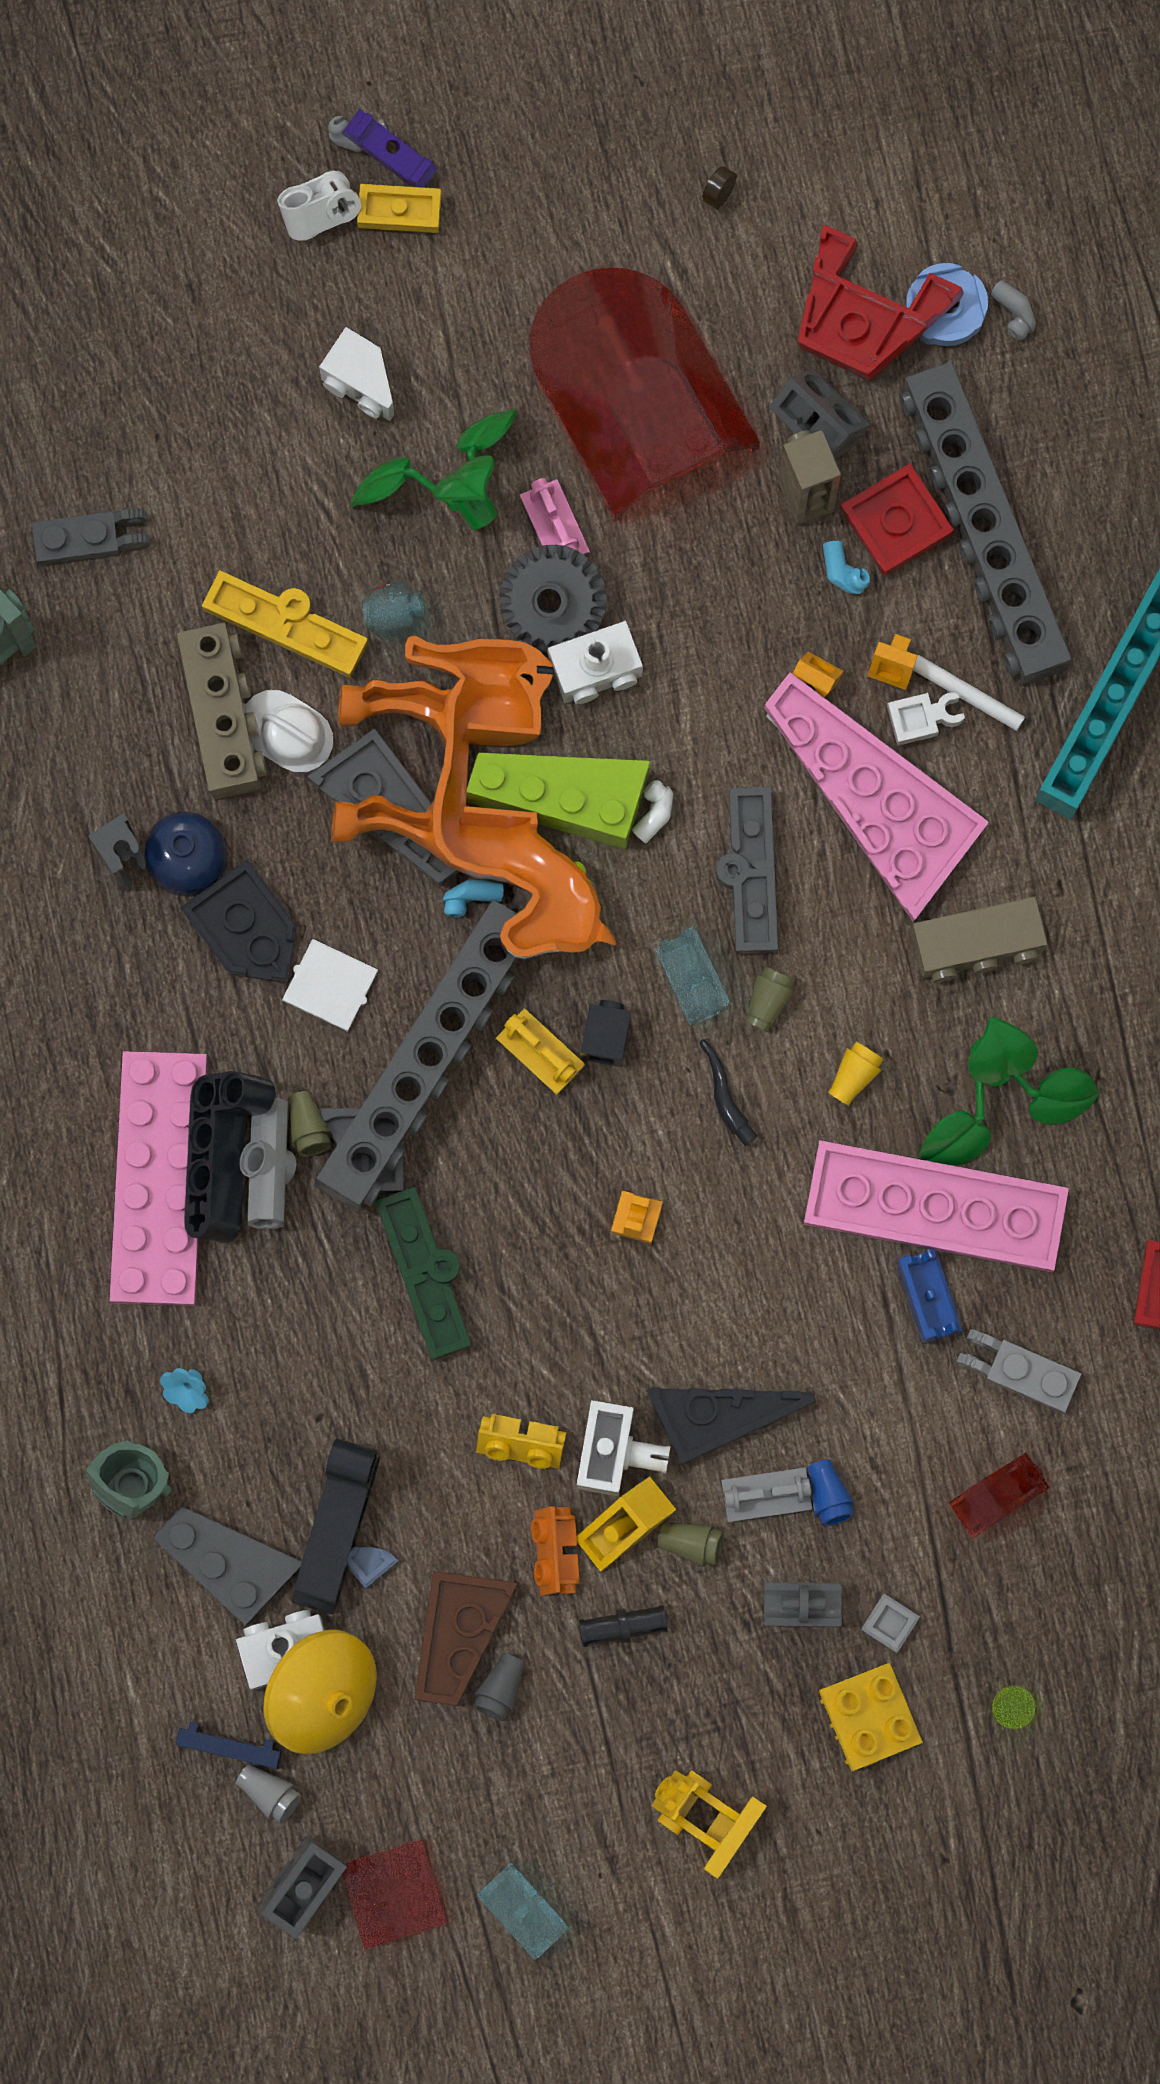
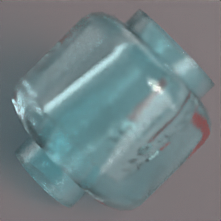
[362,581,425,639]

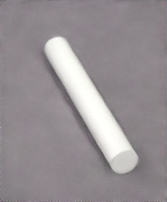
[913,655,1025,731]

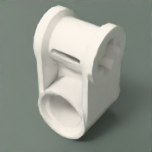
[277,171,361,241]

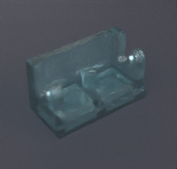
[655,926,729,1026]
[476,1863,570,1960]

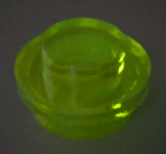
[992,1686,1035,1729]

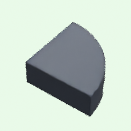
[346,1546,399,1589]

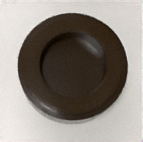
[702,166,737,209]

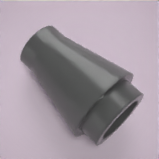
[473,1653,526,1721]

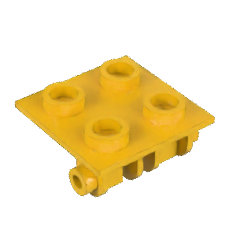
[819,1663,923,1772]

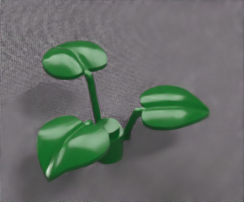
[351,408,518,530]
[919,1017,1100,1166]

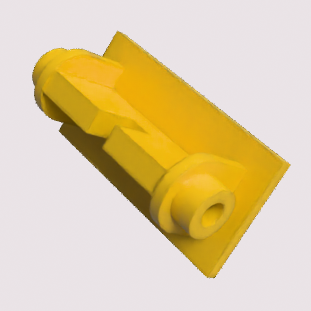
[496,1008,585,1095]
[476,1413,566,1469]

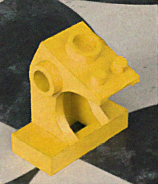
[651,1770,767,1879]

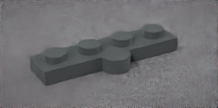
[716,787,778,954]

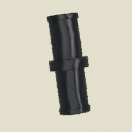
[578,1605,668,1647]

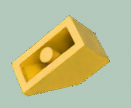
[576,1477,676,1572]

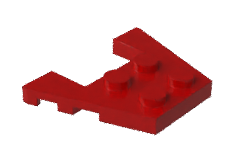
[798,225,964,381]

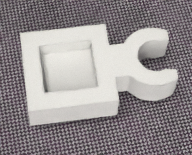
[887,692,965,746]

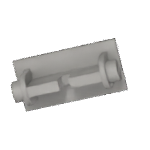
[721,1467,812,1522]

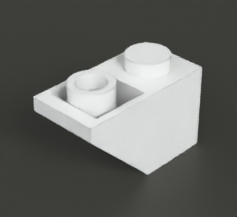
[319,327,394,421]

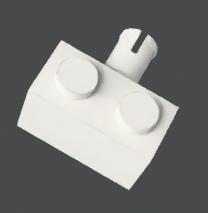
[548,621,643,704]
[577,1400,670,1497]
[236,1609,325,1691]

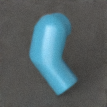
[823,541,870,594]
[442,879,503,918]

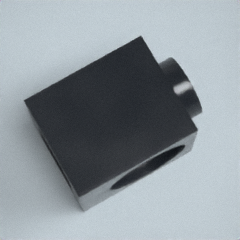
[581,1000,631,1067]

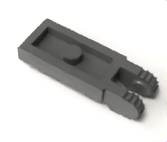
[31,508,151,566]

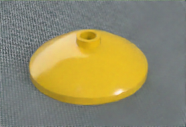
[264,1630,377,1754]

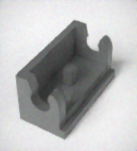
[88,813,147,891]

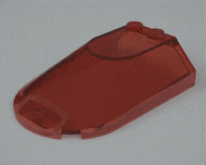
[530,268,760,522]

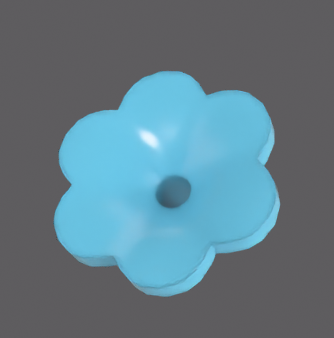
[160,1368,209,1413]

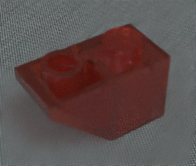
[949,1452,1050,1539]

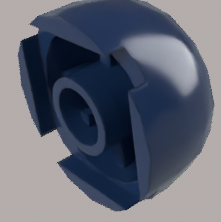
[144,811,228,897]

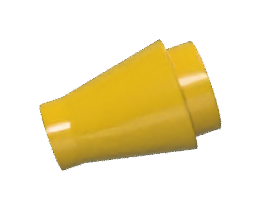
[828,1041,884,1106]

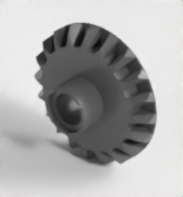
[499,545,607,652]

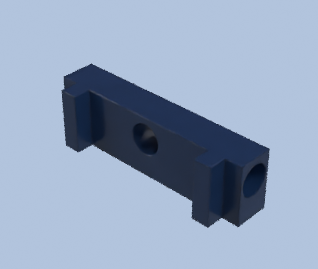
[175,1721,282,1769]

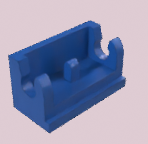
[896,1249,963,1344]

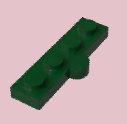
[375,1187,472,1361]

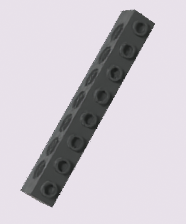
[899,361,1072,687]
[315,899,527,1213]

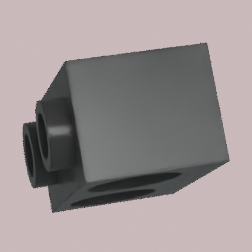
[769,369,870,459]

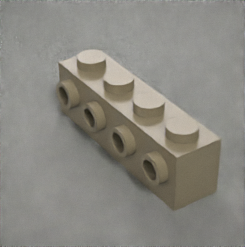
[177,622,267,800]

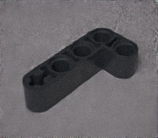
[184,1071,276,1243]
[292,1438,380,1615]

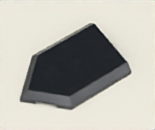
[180,859,297,983]

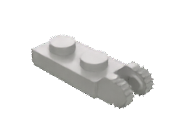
[957,1329,1081,1414]

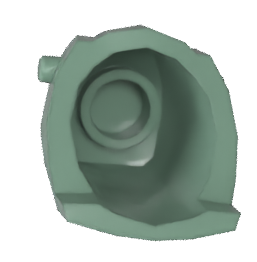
[86,1440,172,1520]

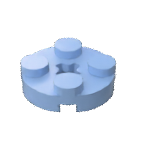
[905,263,988,346]

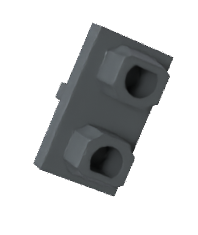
[764,1582,842,1627]

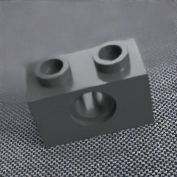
[257,1834,347,1939]

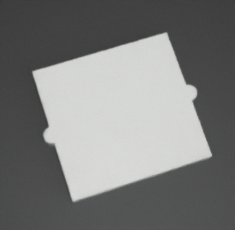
[282,939,378,1032]

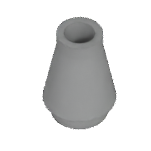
[235,1763,302,1823]

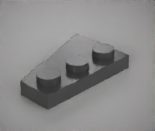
[152,1507,302,1626]

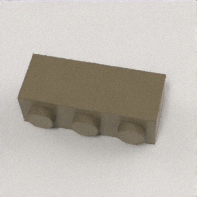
[778,430,841,526]
[910,896,1047,983]

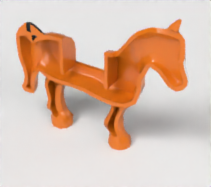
[331,636,616,959]

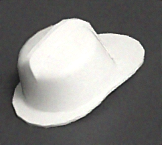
[246,690,333,772]

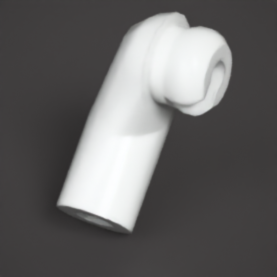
[632,780,673,844]

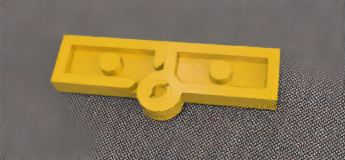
[202,570,369,679]

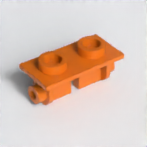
[531,1506,580,1596]

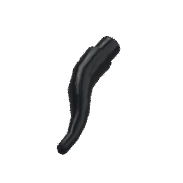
[699,1039,758,1146]

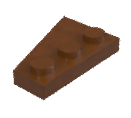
[414,1571,518,1706]

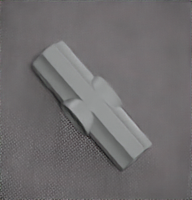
[240,1098,296,1229]

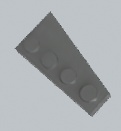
[307,728,459,886]

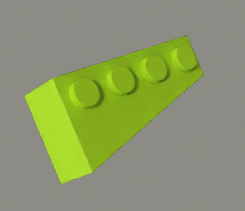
[466,753,650,850]

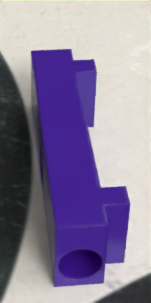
[342,109,438,188]

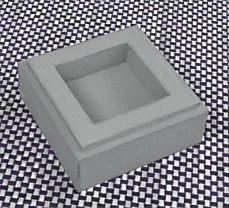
[861,1594,920,1654]

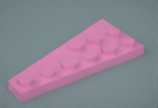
[764,673,989,922]

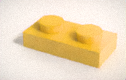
[357,184,442,233]

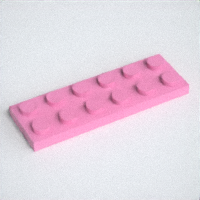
[110,1051,208,1306]
[803,1140,1069,1273]

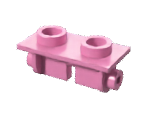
[520,478,590,555]

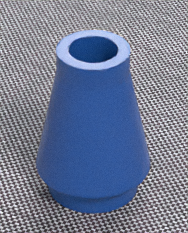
[807,1459,855,1526]

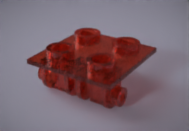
[342,1839,447,1950]

